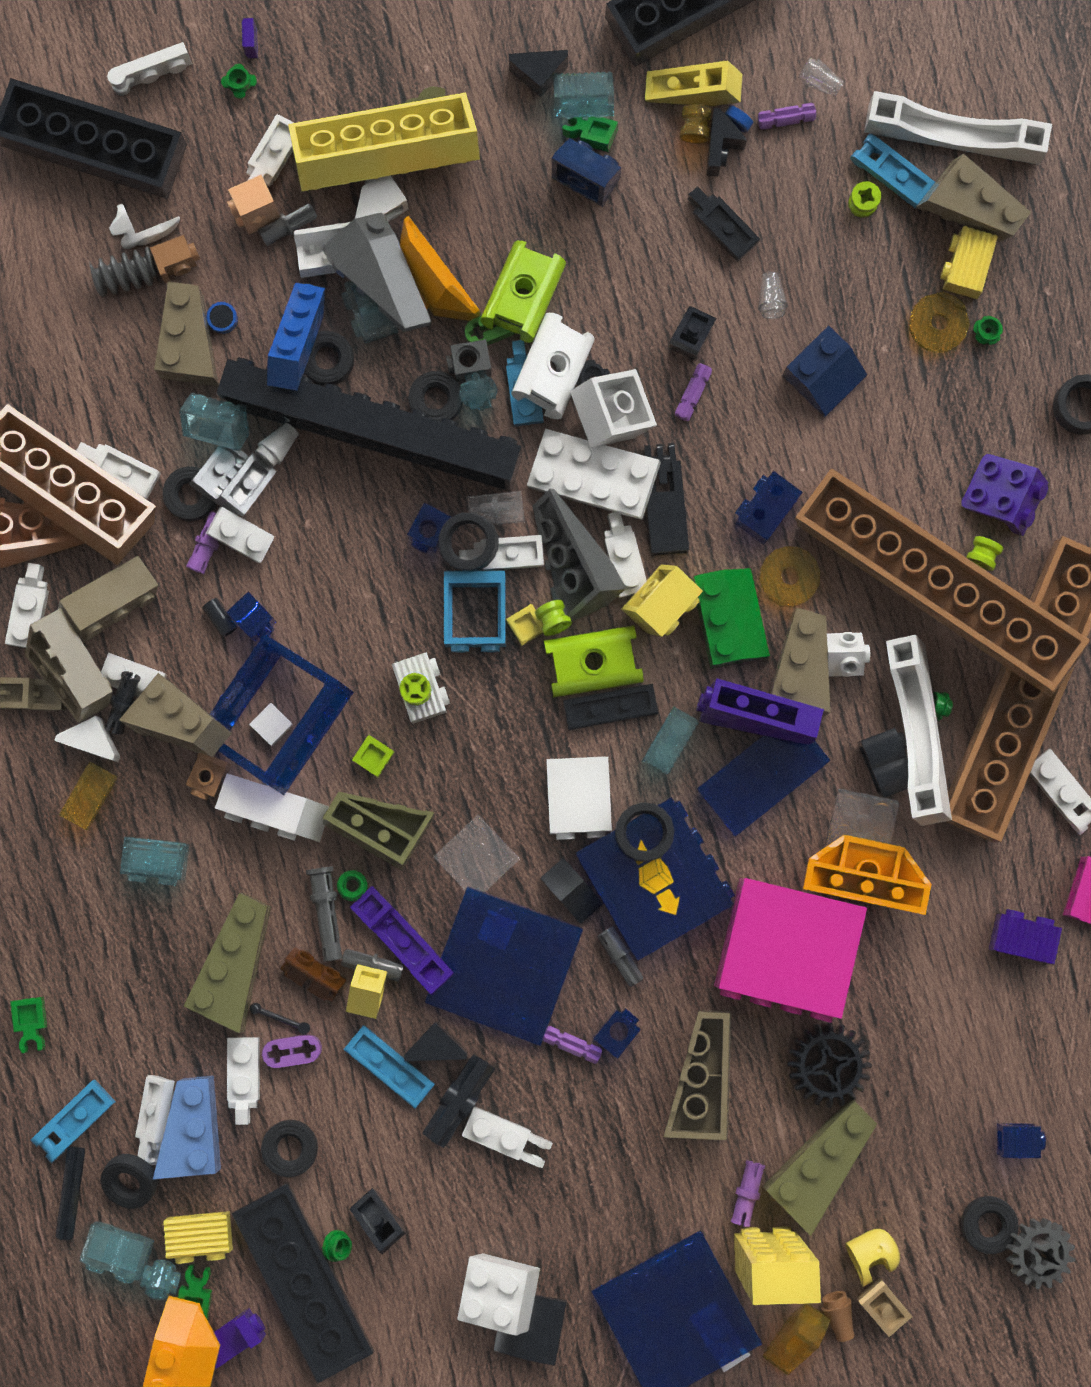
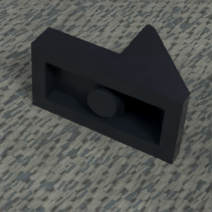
[706,108,747,177]
[669,306,717,361]
[350,1188,406,1255]

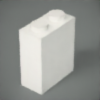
[547,757,612,840]

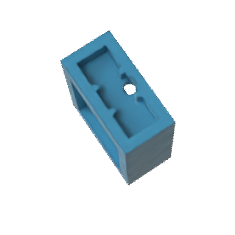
[444,571,506,653]

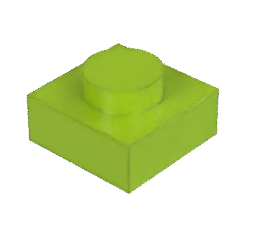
[352,735,395,777]

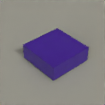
[242,18,258,59]

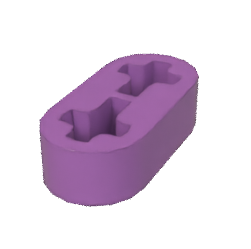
[262,1034,322,1068]

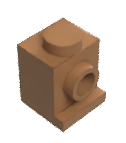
[150,235,200,284]
[186,753,232,800]

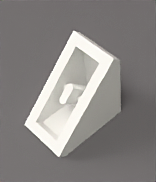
[54,716,120,762]

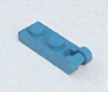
[850,134,935,208]
[30,1079,116,1163]

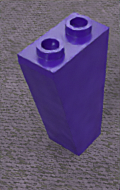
[696,678,824,745]

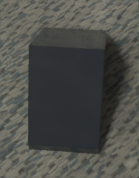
[508,50,568,97]
[541,858,603,924]
[404,1021,468,1061]

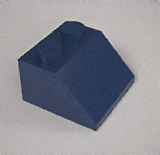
[552,138,622,207]
[782,325,867,417]

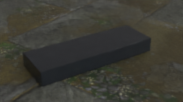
[563,684,658,731]

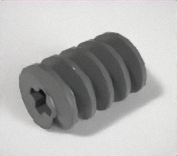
[89,247,157,298]

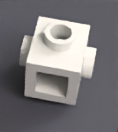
[827,632,870,677]

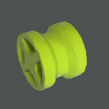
[848,181,881,218]
[966,536,1003,571]
[535,600,572,636]
[399,673,432,706]

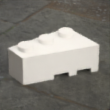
[215,773,329,842]

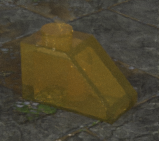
[762,1303,831,1375]

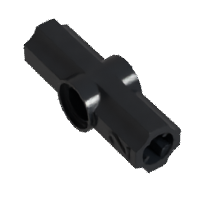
[422,1054,495,1148]

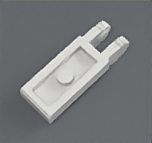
[462,1106,553,1168]

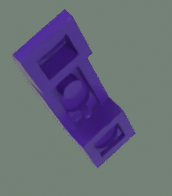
[350,886,455,995]

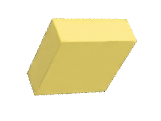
[506,604,543,646]

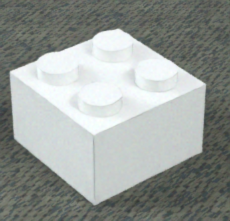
[570,369,657,448]
[457,1253,540,1336]

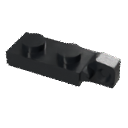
[687,186,760,262]

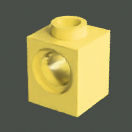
[346,964,387,1019]

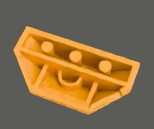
[400,216,480,321]
[803,835,932,915]
[143,1296,220,1387]

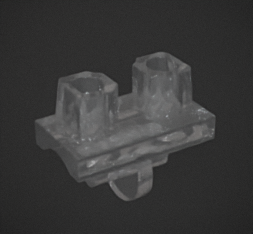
[467,491,525,528]

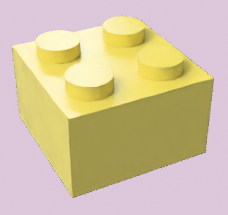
[621,564,703,637]

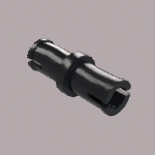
[105,671,141,735]

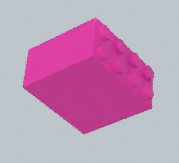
[714,878,867,1023]

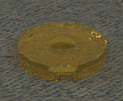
[909,292,970,353]
[759,546,820,607]

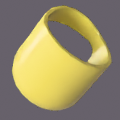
[845,1229,900,1287]

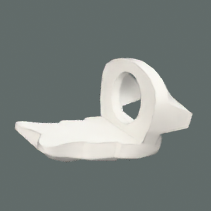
[109,203,180,249]

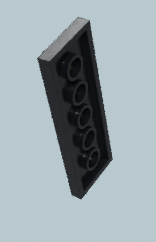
[232,1182,374,1383]

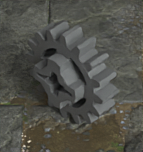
[1006,1218,1075,1289]

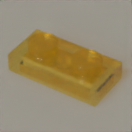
[59,761,118,830]

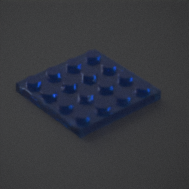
[425,886,583,1046]
[591,1229,762,1387]

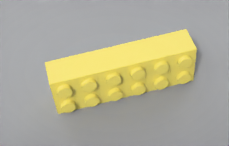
[288,93,480,191]
[734,1226,821,1305]

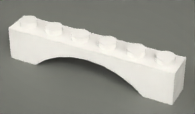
[864,91,1052,165]
[886,635,952,826]

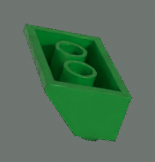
[692,568,770,669]

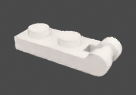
[107,42,192,96]
[1029,749,1091,835]

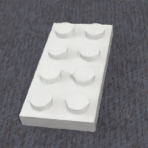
[527,429,661,520]

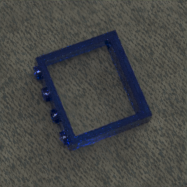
[210,634,354,795]

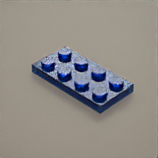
[696,736,831,837]

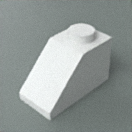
[355,176,409,222]

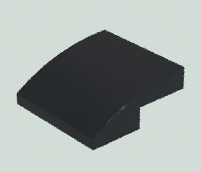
[494,1293,566,1366]

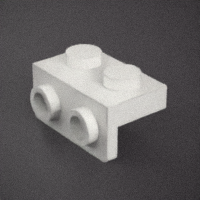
[294,222,350,278]

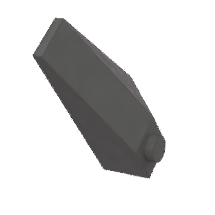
[322,212,431,332]
[533,489,626,622]

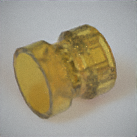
[680,104,712,144]

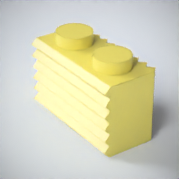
[940,226,998,299]
[163,1211,233,1264]

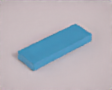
[343,1025,435,1108]

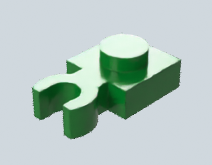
[562,113,618,152]
[10,996,47,1053]
[178,1265,212,1320]

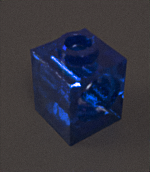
[407,503,451,554]
[226,591,277,642]
[593,1008,641,1059]
[997,1123,1046,1158]

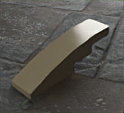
[0,677,66,711]

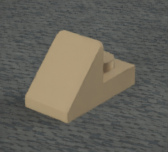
[856,1278,912,1337]

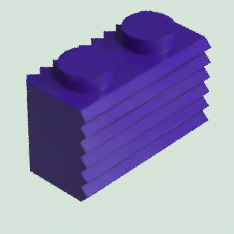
[989,909,1062,965]

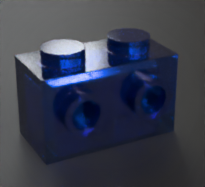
[735,471,803,545]

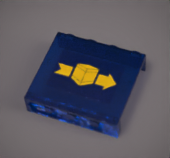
[575,797,735,961]

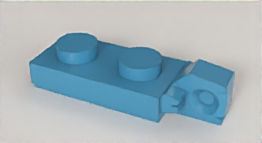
[506,340,544,427]

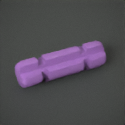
[758,103,816,130]
[675,363,712,421]
[543,1026,602,1064]

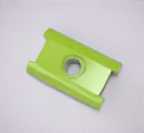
[480,240,566,343]
[544,625,644,698]

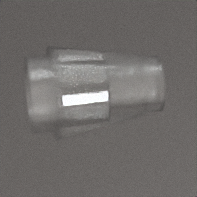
[798,57,844,97]
[758,272,788,319]

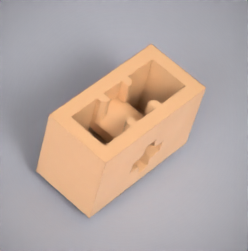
[227,175,280,235]

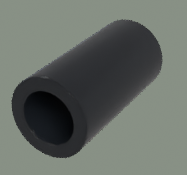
[202,598,238,638]

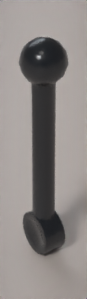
[249,1003,310,1035]

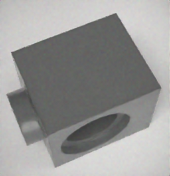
[446,339,492,382]

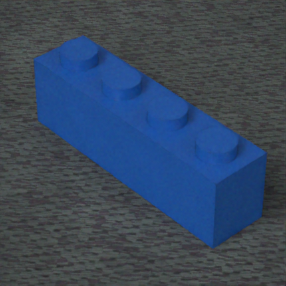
[267,283,325,391]

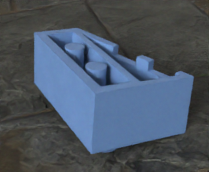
[153,1076,221,1179]

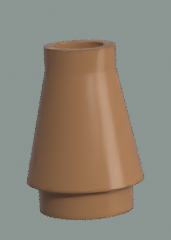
[821,1291,855,1342]

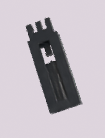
[644,443,689,556]

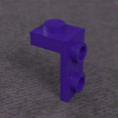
[214,1308,266,1369]

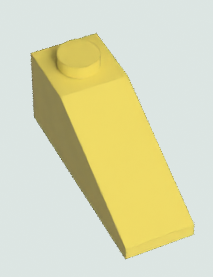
[645,61,742,106]

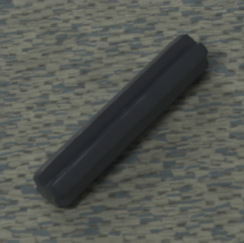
[55,1146,85,1241]

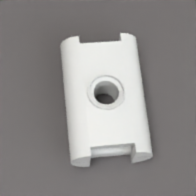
[511,313,595,419]

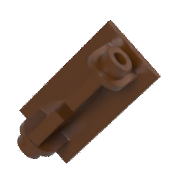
[280,947,346,1002]

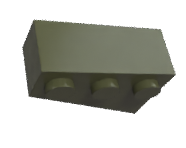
[322,792,434,871]

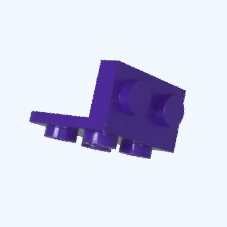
[961,454,1049,536]

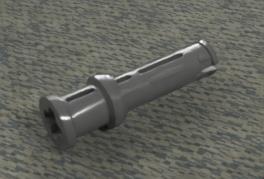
[306,866,343,961]

